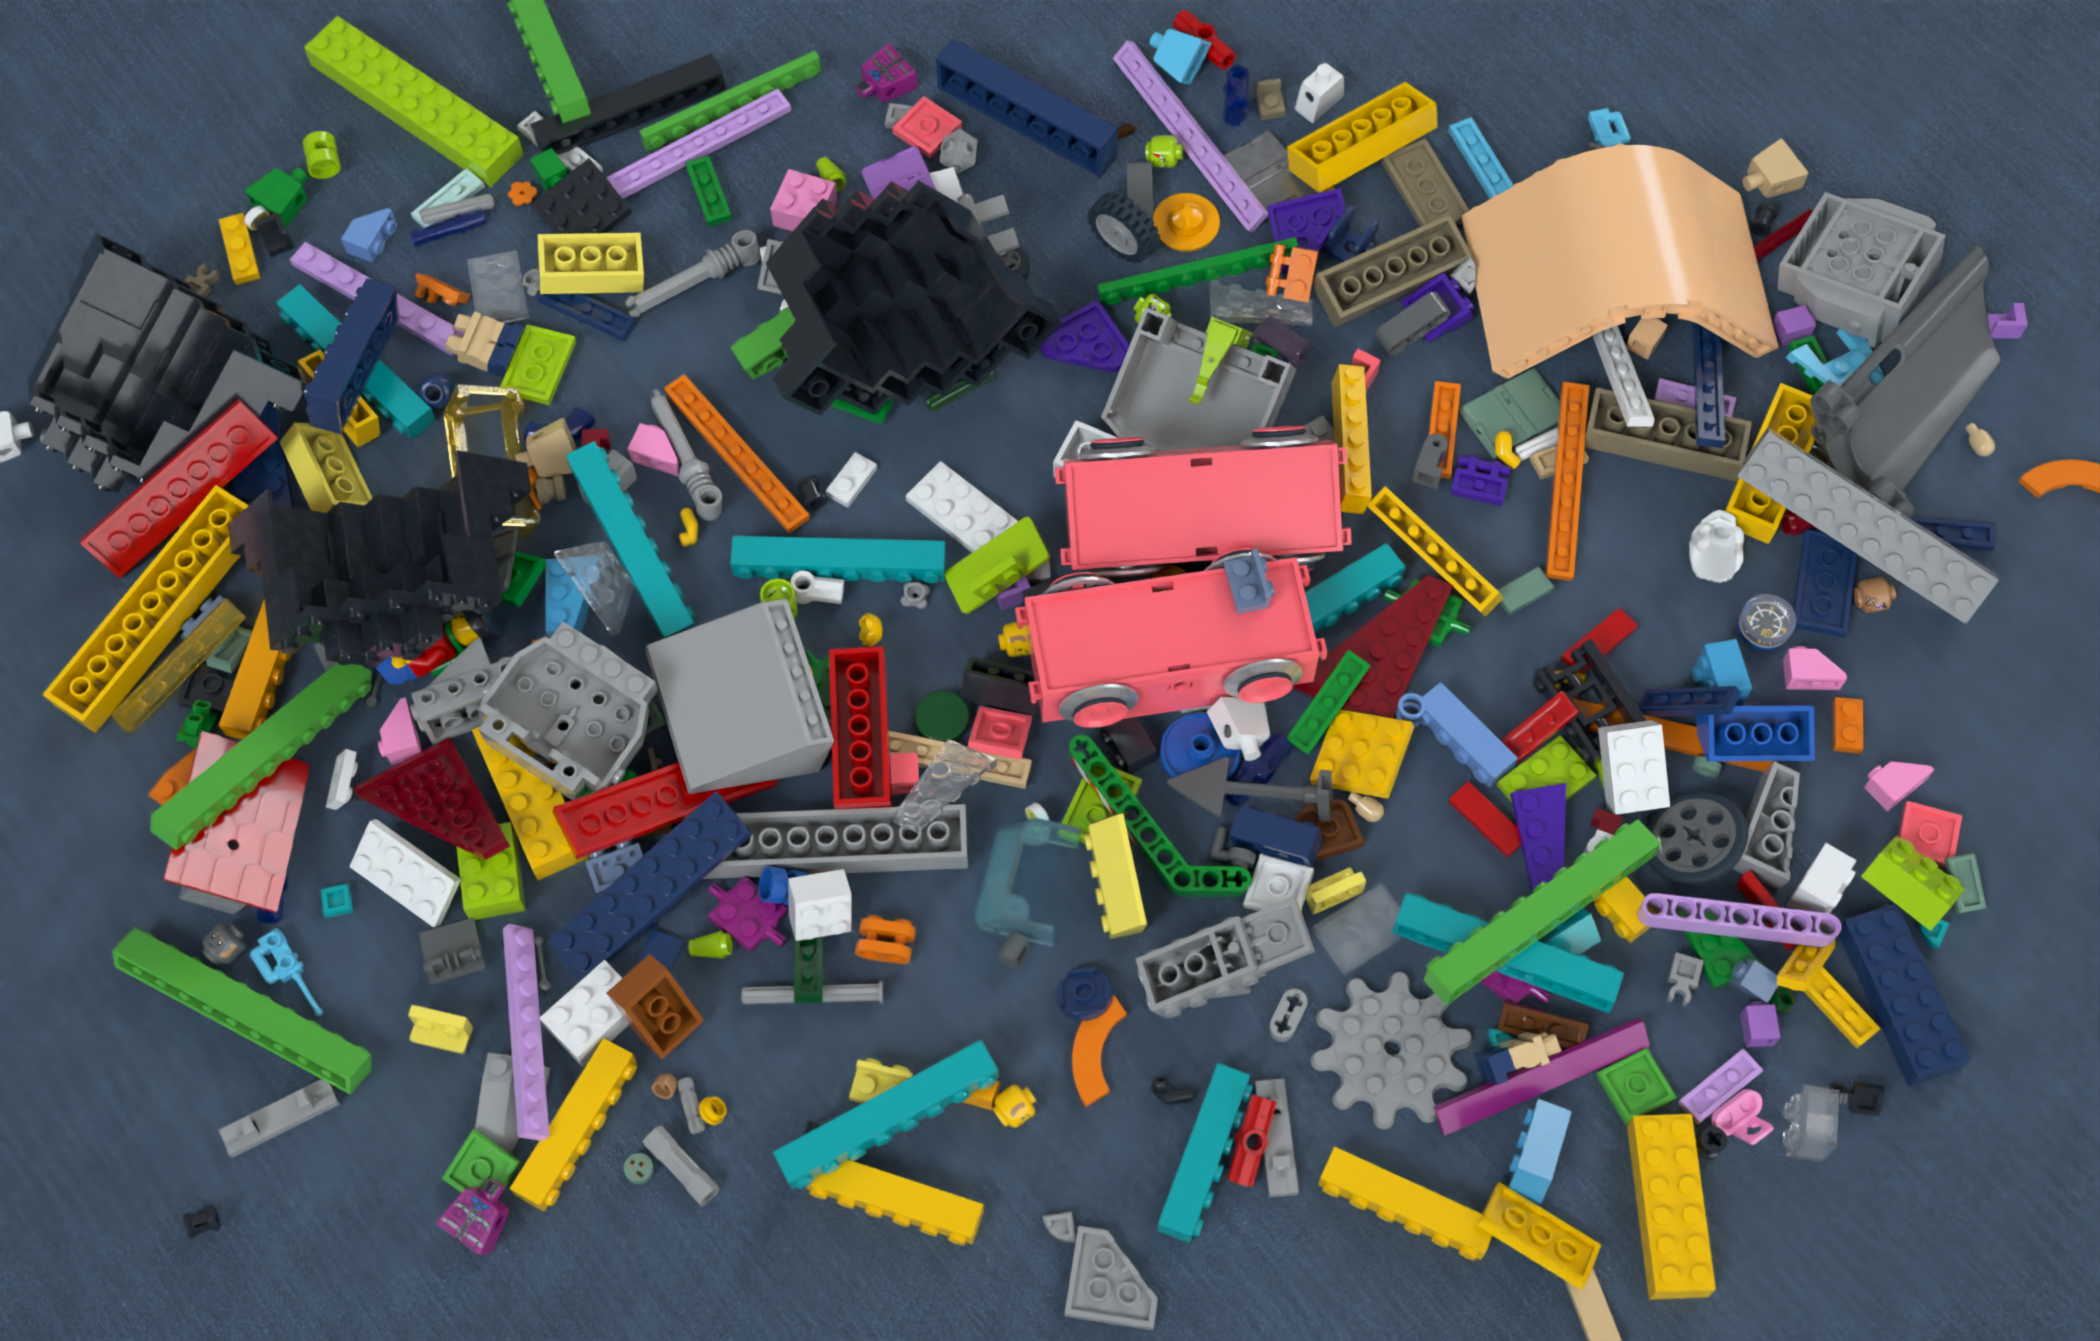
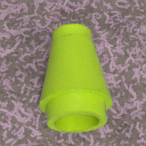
[816,157,846,192]
[689,931,732,959]

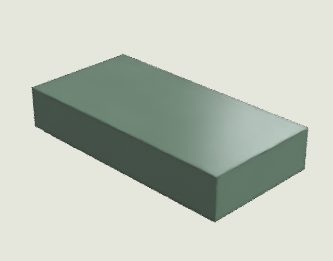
[1497,567,1554,616]
[206,626,253,673]
[1944,853,1987,913]

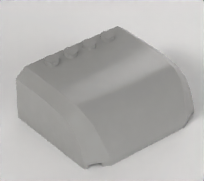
[1101,307,1297,451]

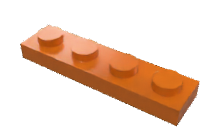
[1428,381,1461,479]

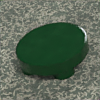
[915,691,969,744]

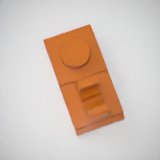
[415,273,471,306]

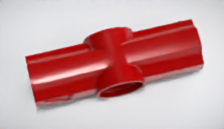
[1173,9,1236,70]
[1227,1094,1277,1187]

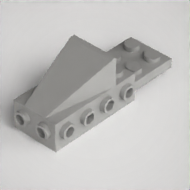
[410,638,578,745]
[1136,897,1315,1018]

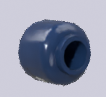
[419,373,456,409]

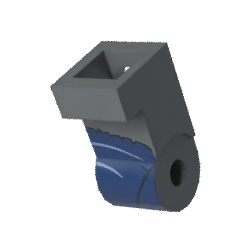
[1412,434,1448,489]

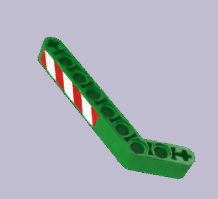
[1068,735,1251,897]

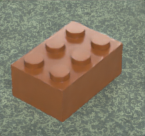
[606,954,704,1060]

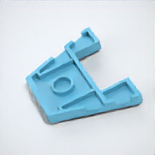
[1786,329,1884,386]

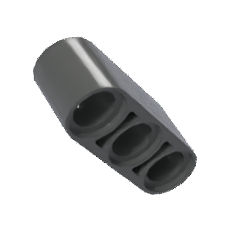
[1126,162,1153,219]
[1375,292,1451,356]

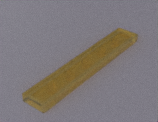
[110,598,246,735]

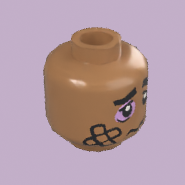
[1853,576,1896,613]

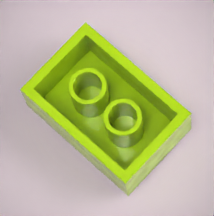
[457,822,526,920]
[1861,836,1966,931]

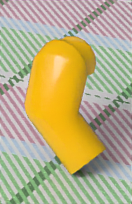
[1495,430,1521,470]

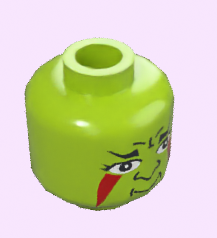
[1146,135,1183,168]

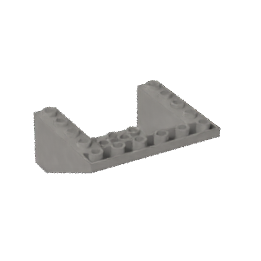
[645,599,834,794]

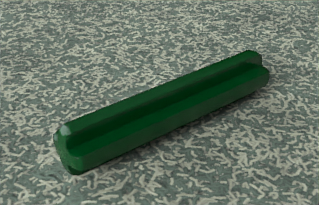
[926,370,995,412]

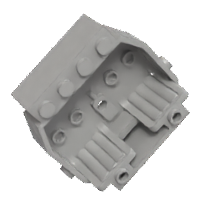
[1777,192,1946,349]
[478,622,658,800]

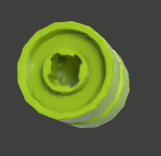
[302,131,341,179]
[760,578,798,619]

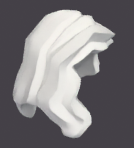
[1689,510,1744,583]

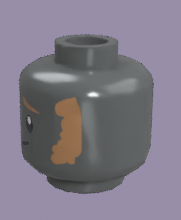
[202,923,246,965]

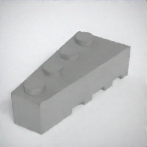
[1732,761,1800,890]

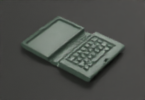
[1458,368,1560,459]

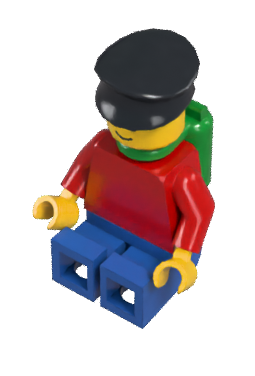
[375,608,505,684]

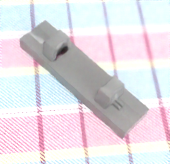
[219,1079,340,1158]
[1255,1079,1299,1197]

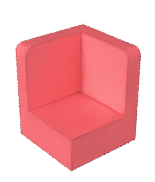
[1352,349,1381,391]
[890,753,919,795]

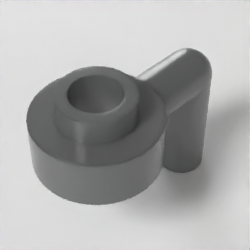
[1210,827,1256,869]

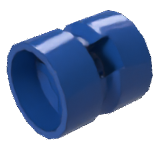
[758,866,808,905]

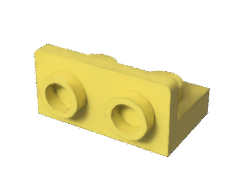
[1305,868,1366,915]
[408,1005,473,1054]
[849,1058,913,1103]

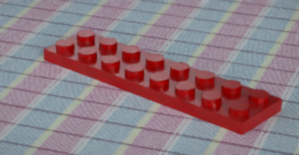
[80,399,278,578]
[552,762,778,859]

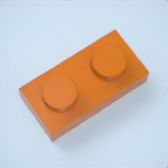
[1833,697,1863,754]

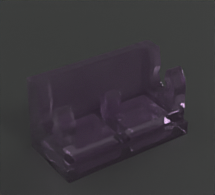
[1252,315,1311,368]

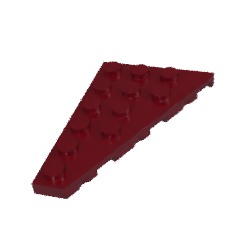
[1292,575,1453,719]
[353,737,510,860]

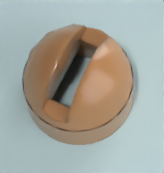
[652,1074,677,1099]

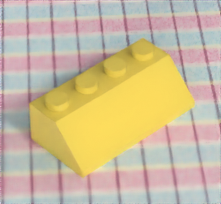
[280,422,372,513]
[1084,814,1147,939]

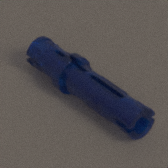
[410,209,488,247]

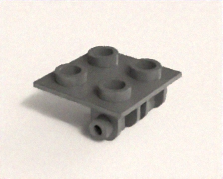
[419,917,486,985]

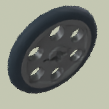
[1646,791,1749,885]

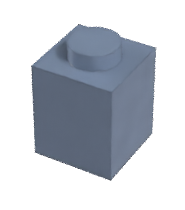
[1729,958,1778,1003]

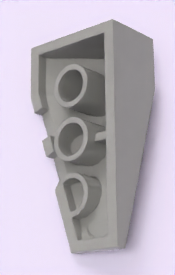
[475,1053,551,1154]

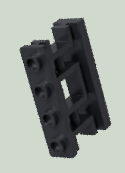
[1532,638,1647,767]

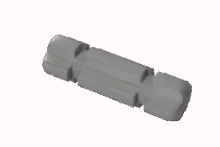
[677,1077,705,1134]

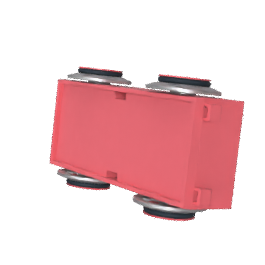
[1055,426,1351,584]
[1015,548,1327,728]

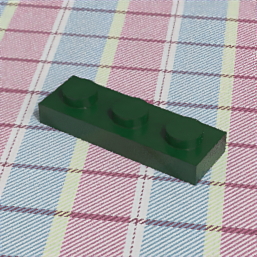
[794,936,823,1003]

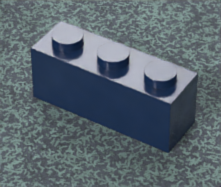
[1229,806,1323,868]

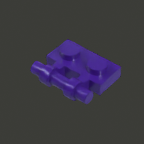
[1450,455,1511,506]

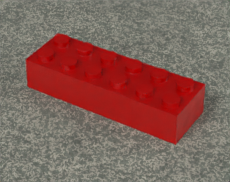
[829,646,892,809]

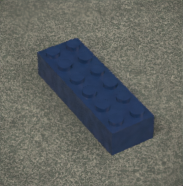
[304,278,400,435]
[1838,904,1971,1087]

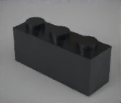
[960,656,1041,716]

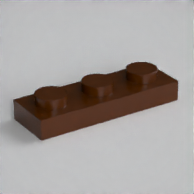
[1497,1000,1589,1048]

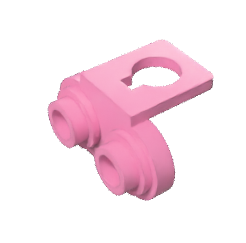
[1712,1089,1774,1145]

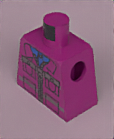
[856,43,918,102]
[436,1178,509,1255]

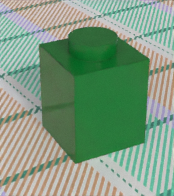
[530,148,568,191]

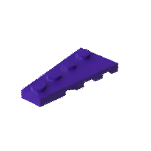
[1510,783,1566,894]

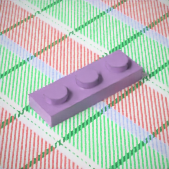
[1654,378,1736,417]
[1678,1048,1763,1125]

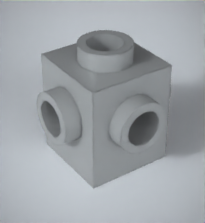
[940,129,978,174]

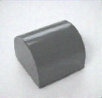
[996,931,1031,971]

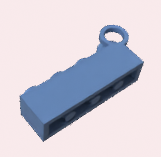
[1395,682,1518,788]

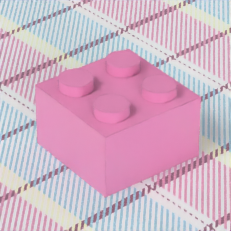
[770,169,838,231]

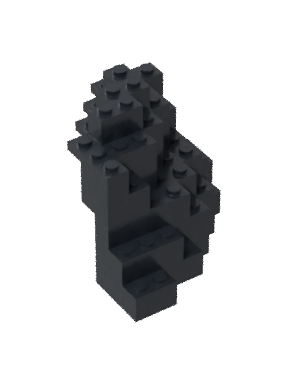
[766,180,1062,416]
[27,232,307,493]
[228,450,531,668]

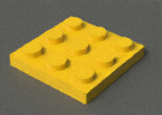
[1310,710,1414,799]

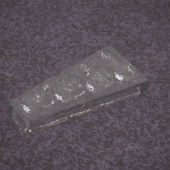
[1210,280,1313,326]

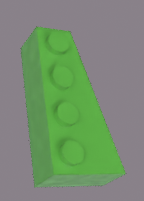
[730,307,796,380]

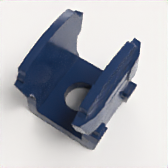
[1326,206,1380,263]

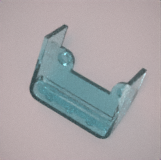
[974,818,1080,946]

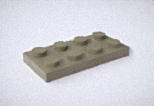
[1381,139,1470,227]

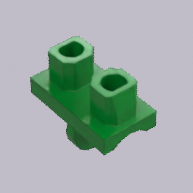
[177,700,218,748]

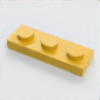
[219,213,261,285]
[1777,939,1835,992]
[1805,966,1881,1049]

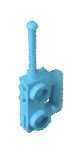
[1588,108,1631,147]
[250,928,323,1016]

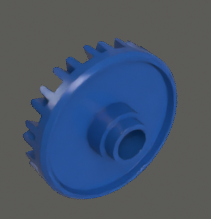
[1159,712,1242,781]

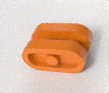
[854,915,916,964]

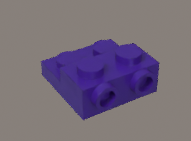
[1401,272,1475,343]

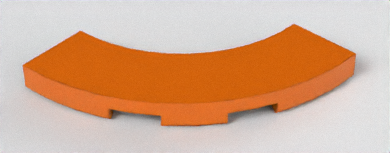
[2018,460,2100,498]
[1072,994,1127,1108]

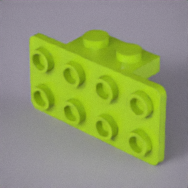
[945,517,1050,614]

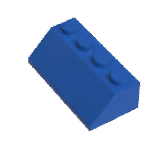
[1696,706,1815,761]

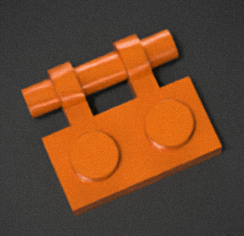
[1265,244,1318,302]

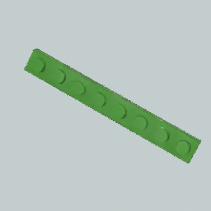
[639,51,821,152]

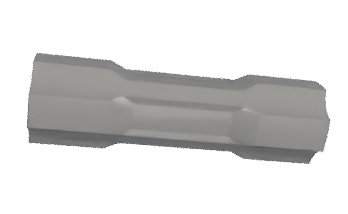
[643,1125,720,1206]

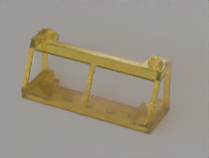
[444,385,540,539]

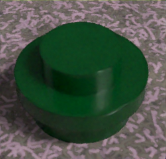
[1768,986,1794,1014]

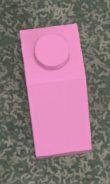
[628,423,680,477]
[1783,646,1847,690]
[378,697,422,765]
[1864,762,1934,812]

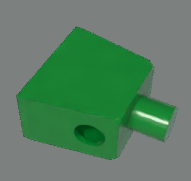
[244,167,308,228]

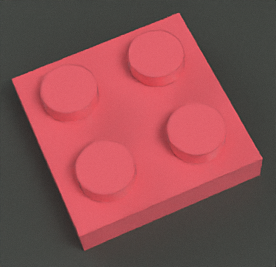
[892,96,962,159]
[968,706,1032,760]
[1898,801,1962,868]

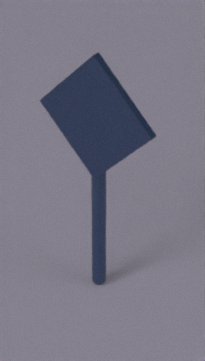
[637,924,685,972]

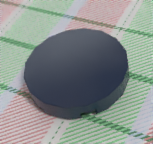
[1056,967,1114,1021]

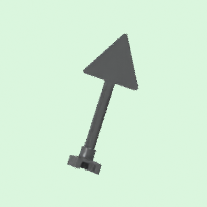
[1167,757,1333,822]

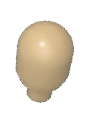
[1965,423,1995,456]
[1348,792,1384,822]

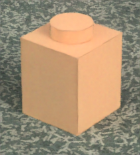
[1626,318,1668,360]

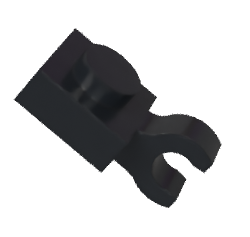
[1828,1081,1885,1116]

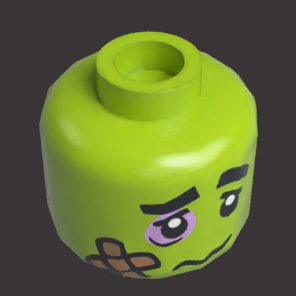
[1133,294,1172,323]

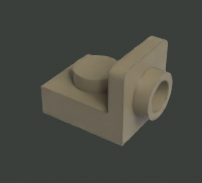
[1255,79,1286,121]

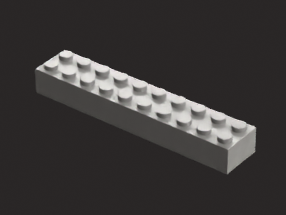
[1737,427,1999,624]
[687,804,968,879]

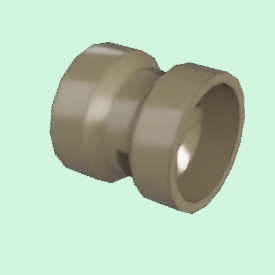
[536,474,567,504]

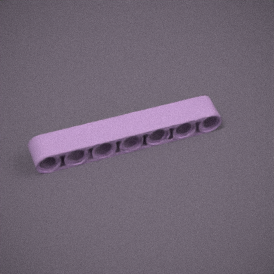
[1637,893,1841,947]

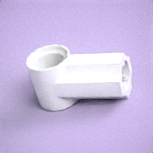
[791,571,844,604]

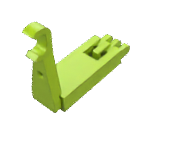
[1188,317,1253,406]

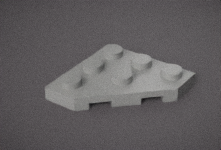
[1065,1226,1158,1330]

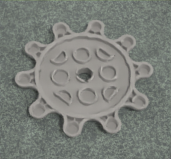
[1311,972,1472,1130]

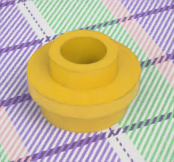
[699,1096,727,1125]

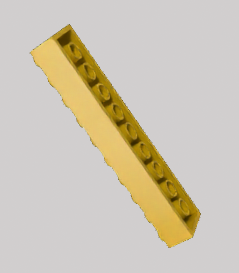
[42,485,249,733]

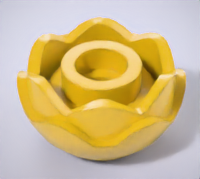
[859,613,882,647]

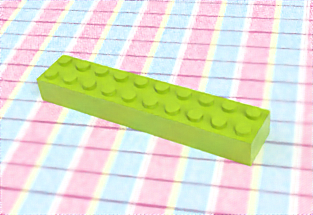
[304,16,524,187]

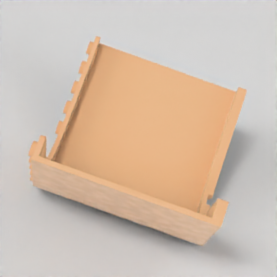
[1462,144,1779,378]

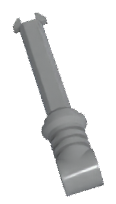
[625,230,761,317]
[651,389,722,521]

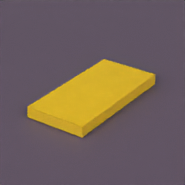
[1477,1182,1601,1290]

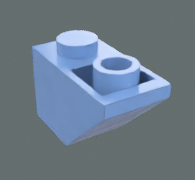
[341,208,397,263]

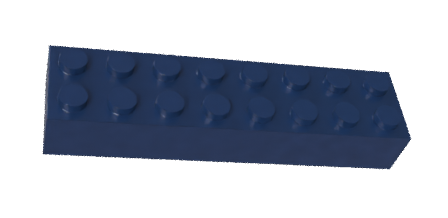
[936,38,1118,178]

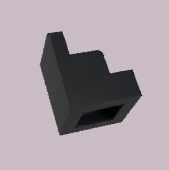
[255,212,294,258]

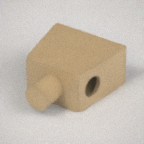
[1742,139,1809,198]
[515,418,577,478]

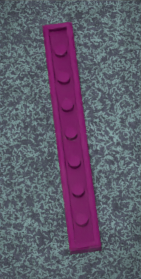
[1433,1018,1650,1135]

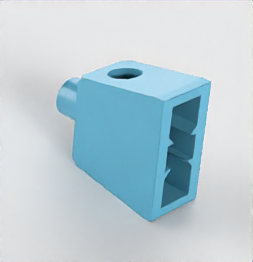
[1150,29,1212,85]

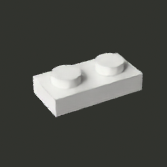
[826,452,877,508]
[326,749,358,810]

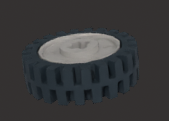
[1087,192,1160,263]

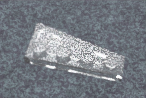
[893,739,997,833]

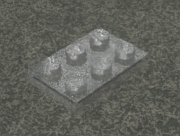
[467,250,529,323]
[1312,883,1403,975]

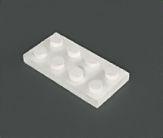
[906,461,1018,553]
[349,819,461,927]

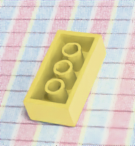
[538,233,644,294]

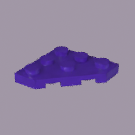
[1267,187,1345,276]
[1039,300,1130,373]

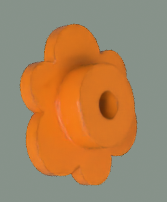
[508,181,537,206]

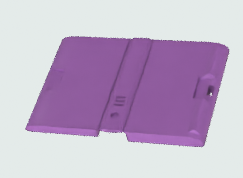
[861,146,937,199]

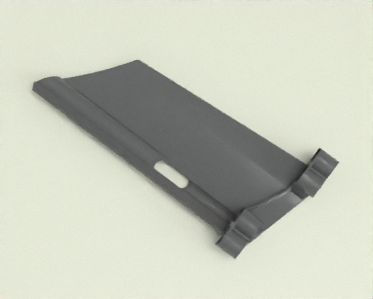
[1810,245,2001,518]

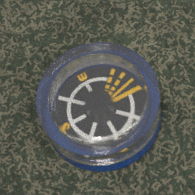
[1737,594,1796,651]

